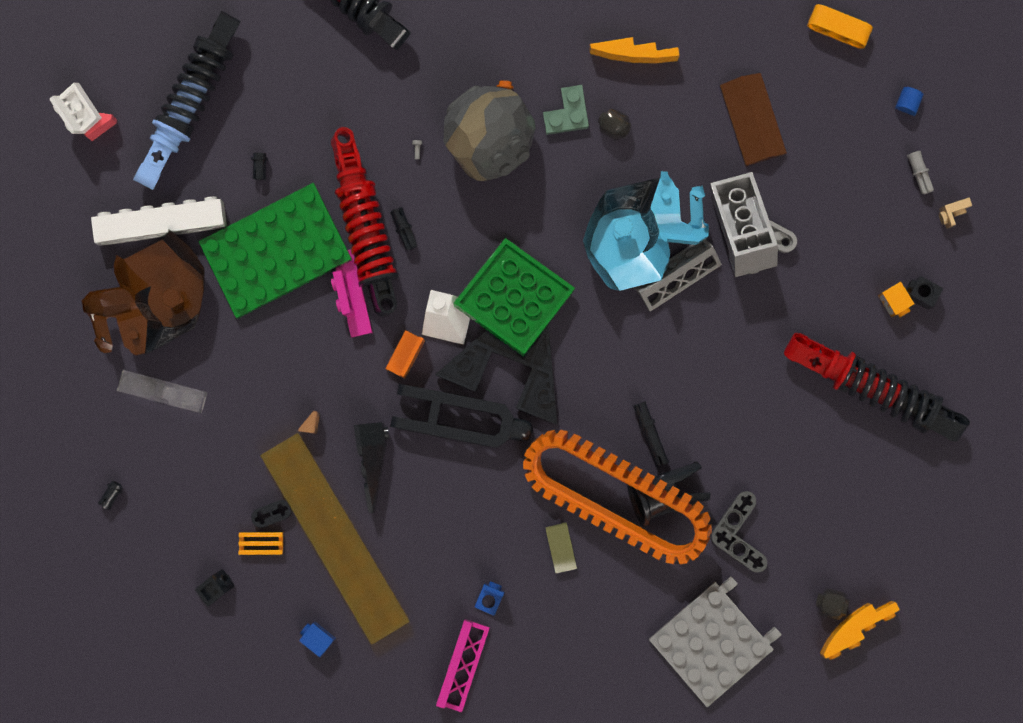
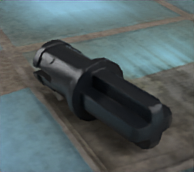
[390,207,417,250]

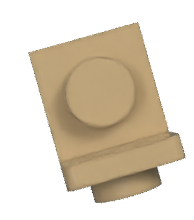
[939,197,972,229]

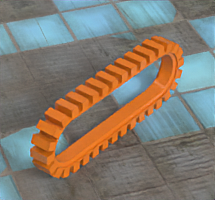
[523,430,712,564]

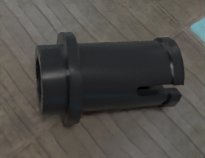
[251,153,268,180]
[98,481,123,510]

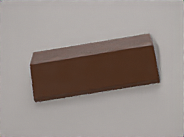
[720,73,787,167]

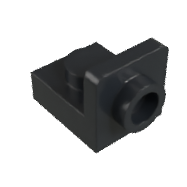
[195,569,235,607]

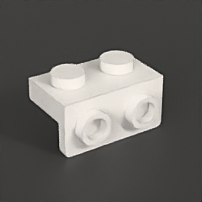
[50,83,102,134]

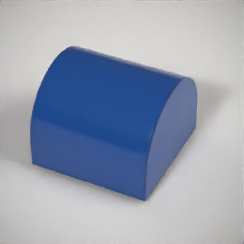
[895,87,924,116]

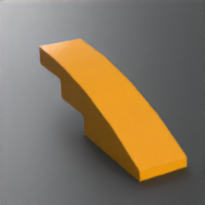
[589,37,680,63]

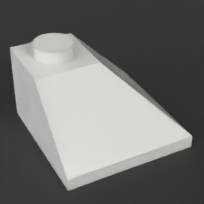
[422,290,470,345]

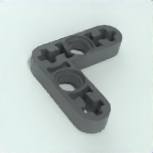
[711,491,767,572]

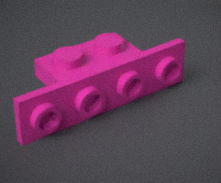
[331,249,373,338]

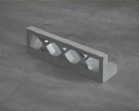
[633,239,722,312]

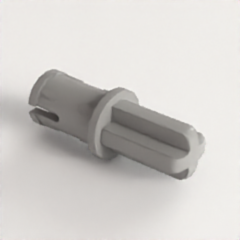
[907,151,934,194]

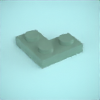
[543,85,589,135]

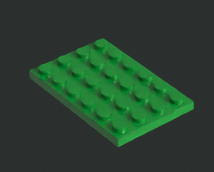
[199,183,353,319]

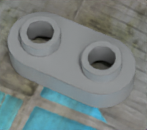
[769,220,797,253]

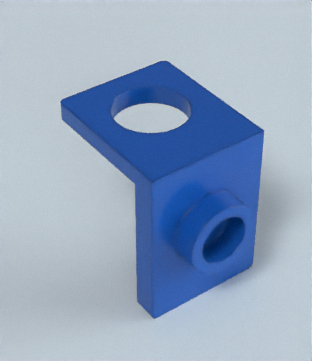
[475,581,505,616]

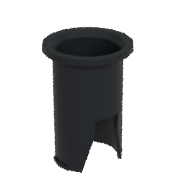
[627,461,711,527]

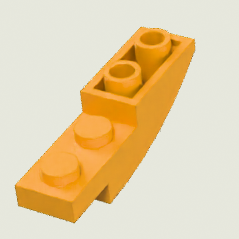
[820,601,900,660]

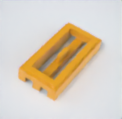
[238,532,284,555]

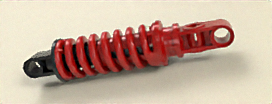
[331,127,399,317]

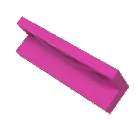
[436,619,490,712]

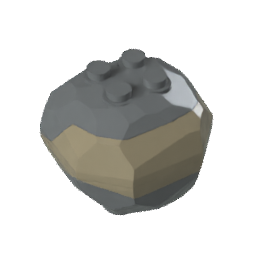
[443,85,536,181]

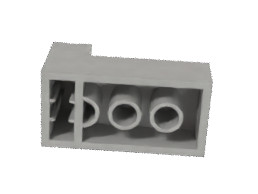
[710,172,778,277]

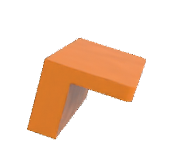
[385,330,425,379]

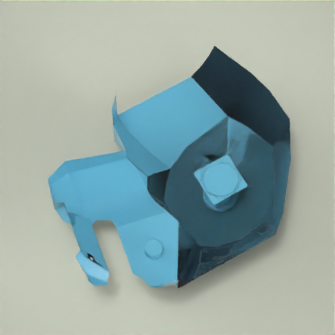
[583,171,709,291]

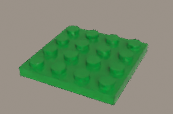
[453,238,575,357]

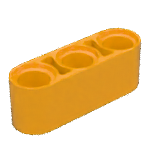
[807,4,873,49]

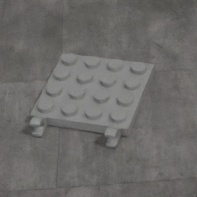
[649,576,782,707]

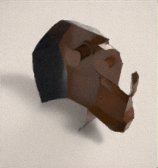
[81,230,205,355]

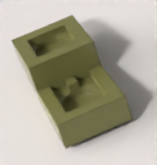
[545,523,577,573]

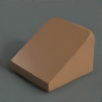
[298,411,320,434]

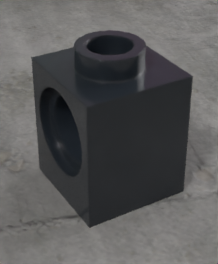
[906,276,944,310]

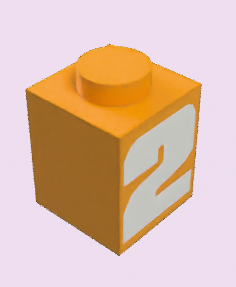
[878,282,914,318]

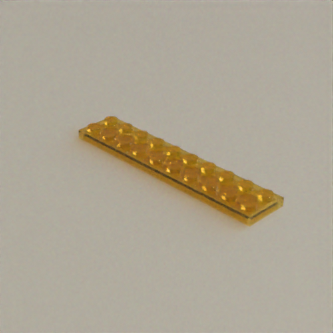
[260,433,410,645]

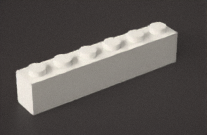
[91,196,227,246]

